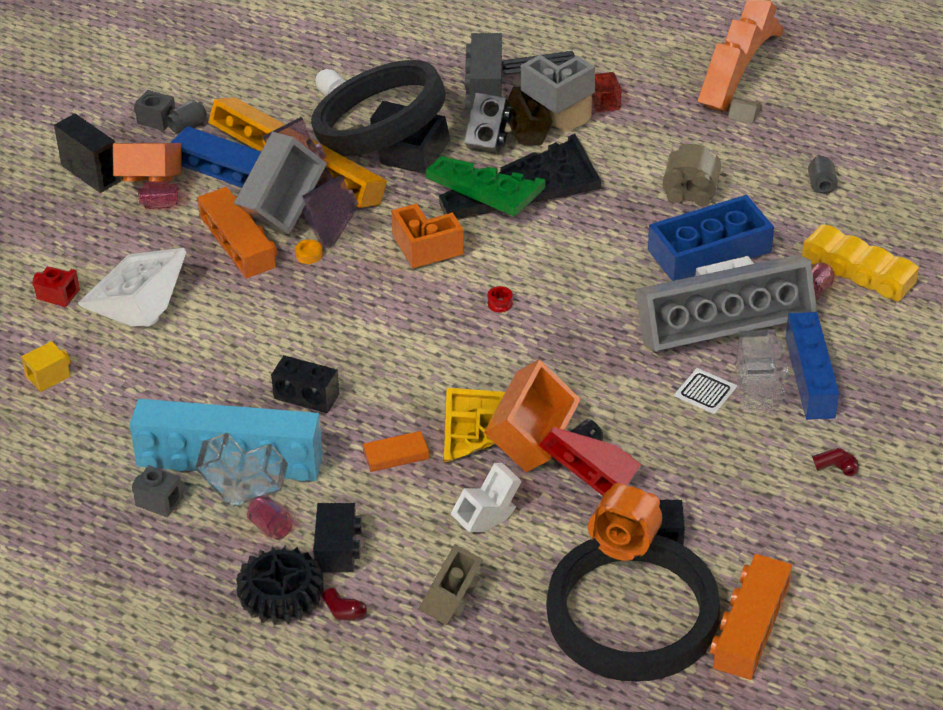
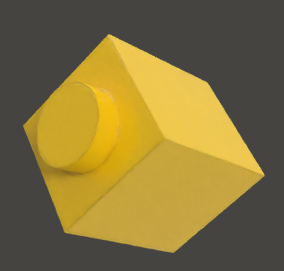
[21,341,71,392]

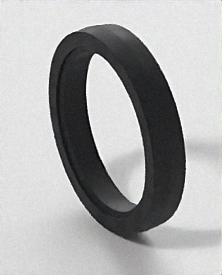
[311,60,446,156]
[546,535,720,682]

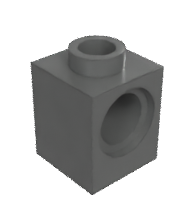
[134,90,176,131]

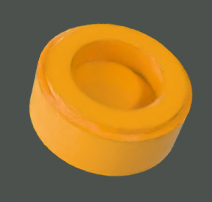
[295,239,323,264]

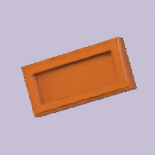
[362,431,429,472]

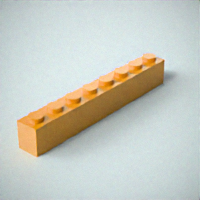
[208,97,387,208]

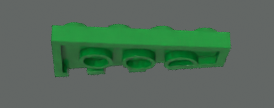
[426,156,545,217]

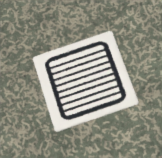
[674,368,737,414]

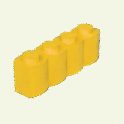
[802,224,919,301]

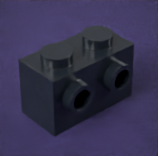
[313,503,362,572]

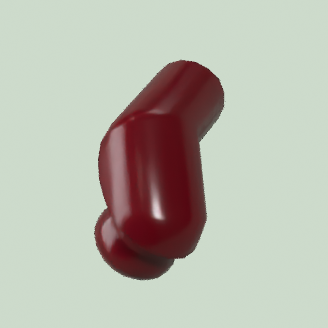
[812,448,859,476]
[322,588,367,620]

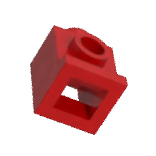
[32,266,80,307]

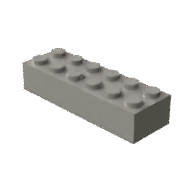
[636,255,817,351]

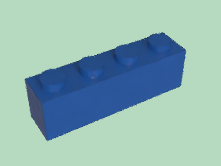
[170,126,261,188]
[785,312,839,420]

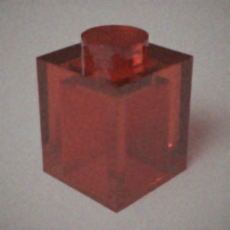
[592,72,622,113]

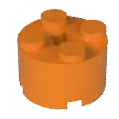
[588,483,662,561]

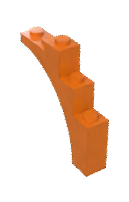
[697,0,784,113]

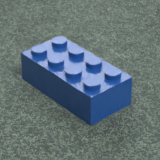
[648,194,774,281]

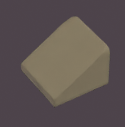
[728,98,762,124]

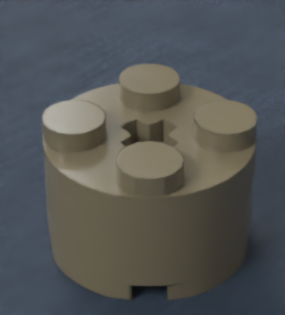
[663,144,721,206]

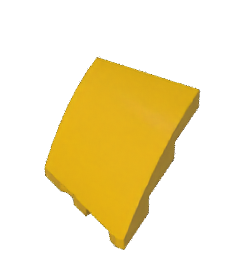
[443,388,505,463]

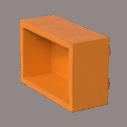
[484,359,581,473]

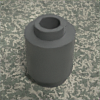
[166,100,207,134]
[808,156,838,193]

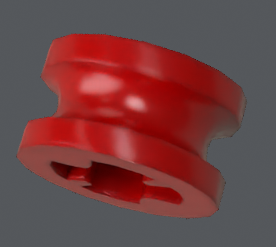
[487,286,513,313]

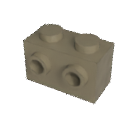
[418,544,483,625]

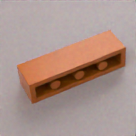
[197,186,278,279]
[710,553,793,680]

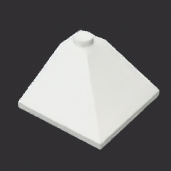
[78,248,186,327]

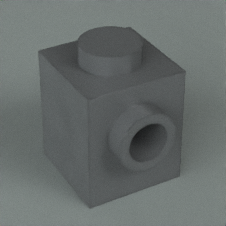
[132,465,184,518]

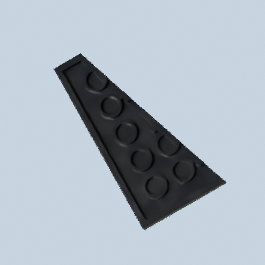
[439,133,601,218]

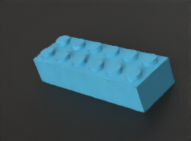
[129,399,323,481]

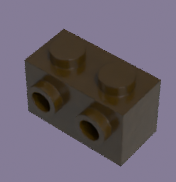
[507,86,553,145]

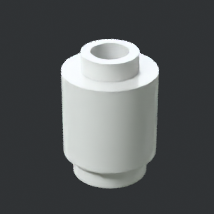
[315,69,346,97]

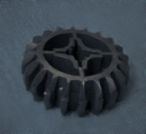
[236,545,324,625]

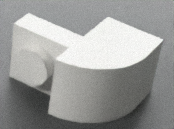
[451,463,522,533]

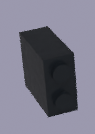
[54,113,121,193]

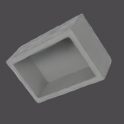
[234,132,327,235]

